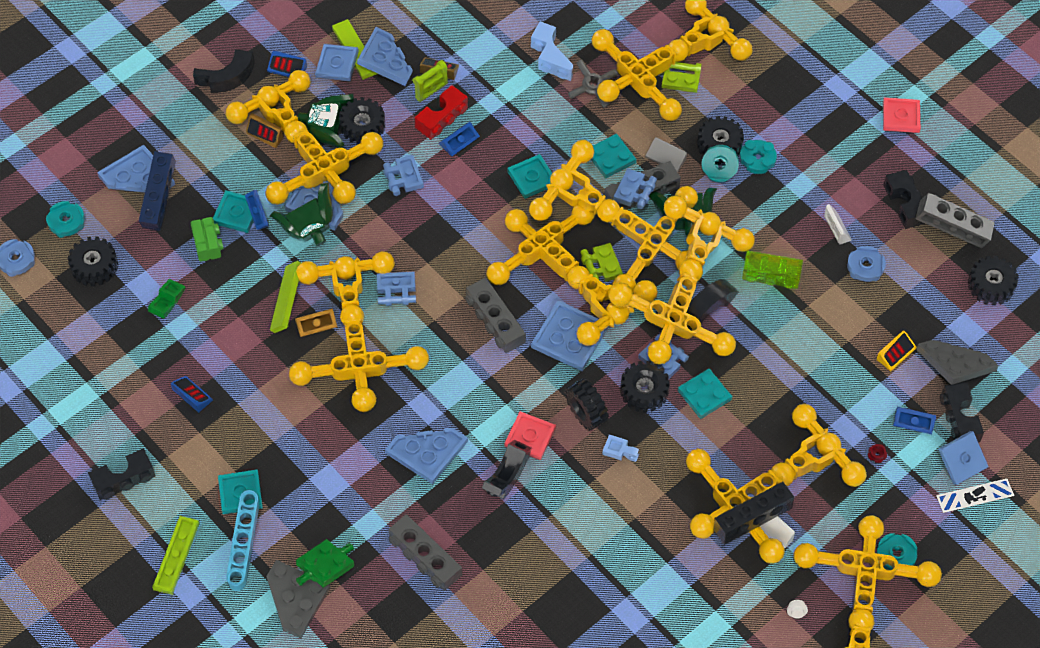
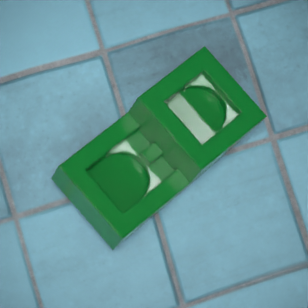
[148,279,185,319]

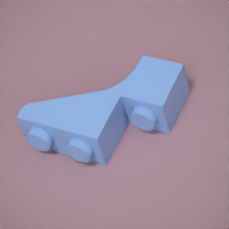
[531,21,573,81]

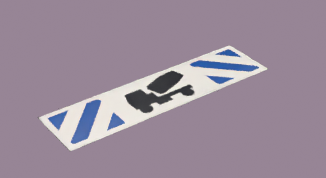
[936,479,1014,513]

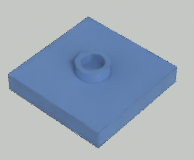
[315,44,359,81]
[938,431,989,485]

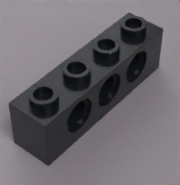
[713,482,794,545]

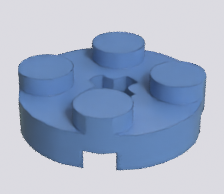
[0,239,35,277]
[847,246,886,282]

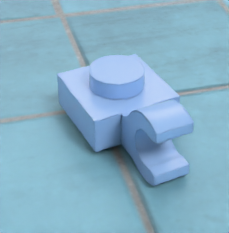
[603,435,639,462]

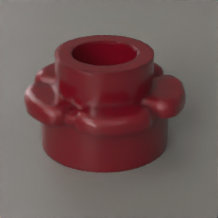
[868,444,887,463]

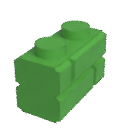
[191,217,224,262]

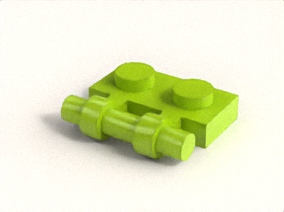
[580,243,623,282]

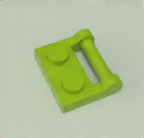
[412,60,448,102]
[662,62,702,93]

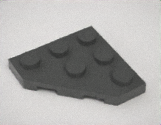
[916,340,999,385]
[266,560,331,639]

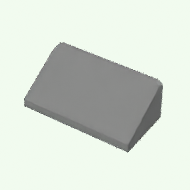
[645,137,687,172]

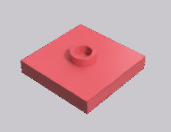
[883,98,921,133]
[504,411,556,460]

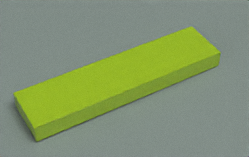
[332,19,378,80]
[270,261,301,333]
[152,516,200,595]

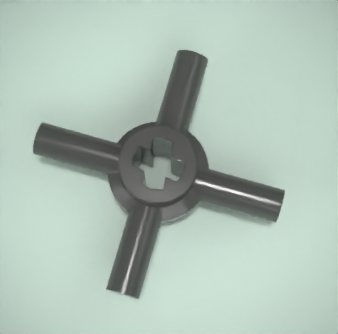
[568,60,618,108]

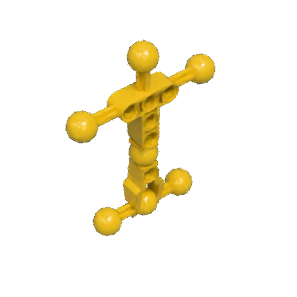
[592,0,753,121]
[225,70,383,205]
[529,140,698,292]
[608,195,755,365]
[486,205,658,346]
[289,251,429,412]
[686,404,867,564]
[793,515,942,648]

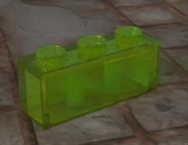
[742,251,803,289]

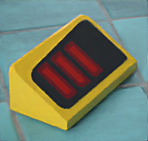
[877,330,917,372]

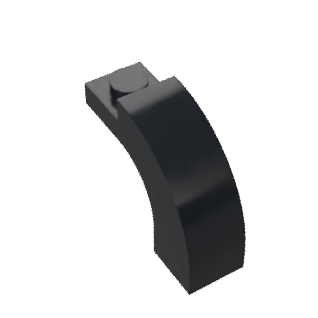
[193,49,255,93]
[686,279,739,331]
[482,440,532,499]

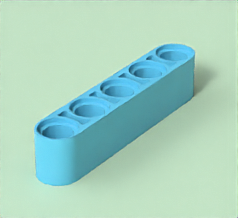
[226,490,260,591]

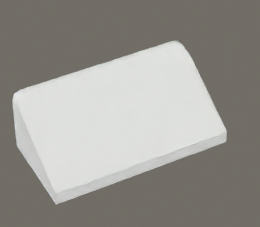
[824,204,852,244]
[760,516,795,549]

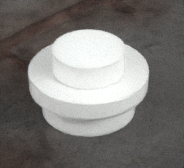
[787,600,808,618]

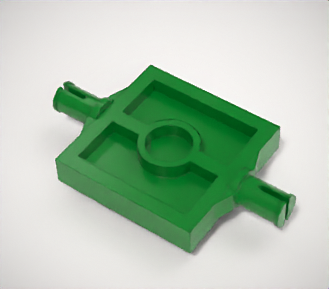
[296,539,354,588]

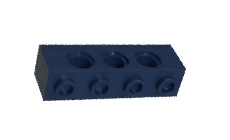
[139,151,176,231]

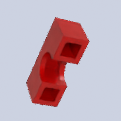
[414,85,468,140]

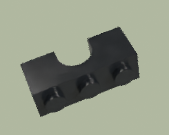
[883,169,925,229]
[940,382,984,442]
[88,448,155,500]

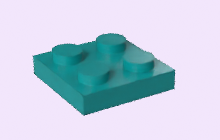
[591,133,637,179]
[507,154,552,199]
[213,190,261,233]
[678,369,733,419]
[218,470,263,514]

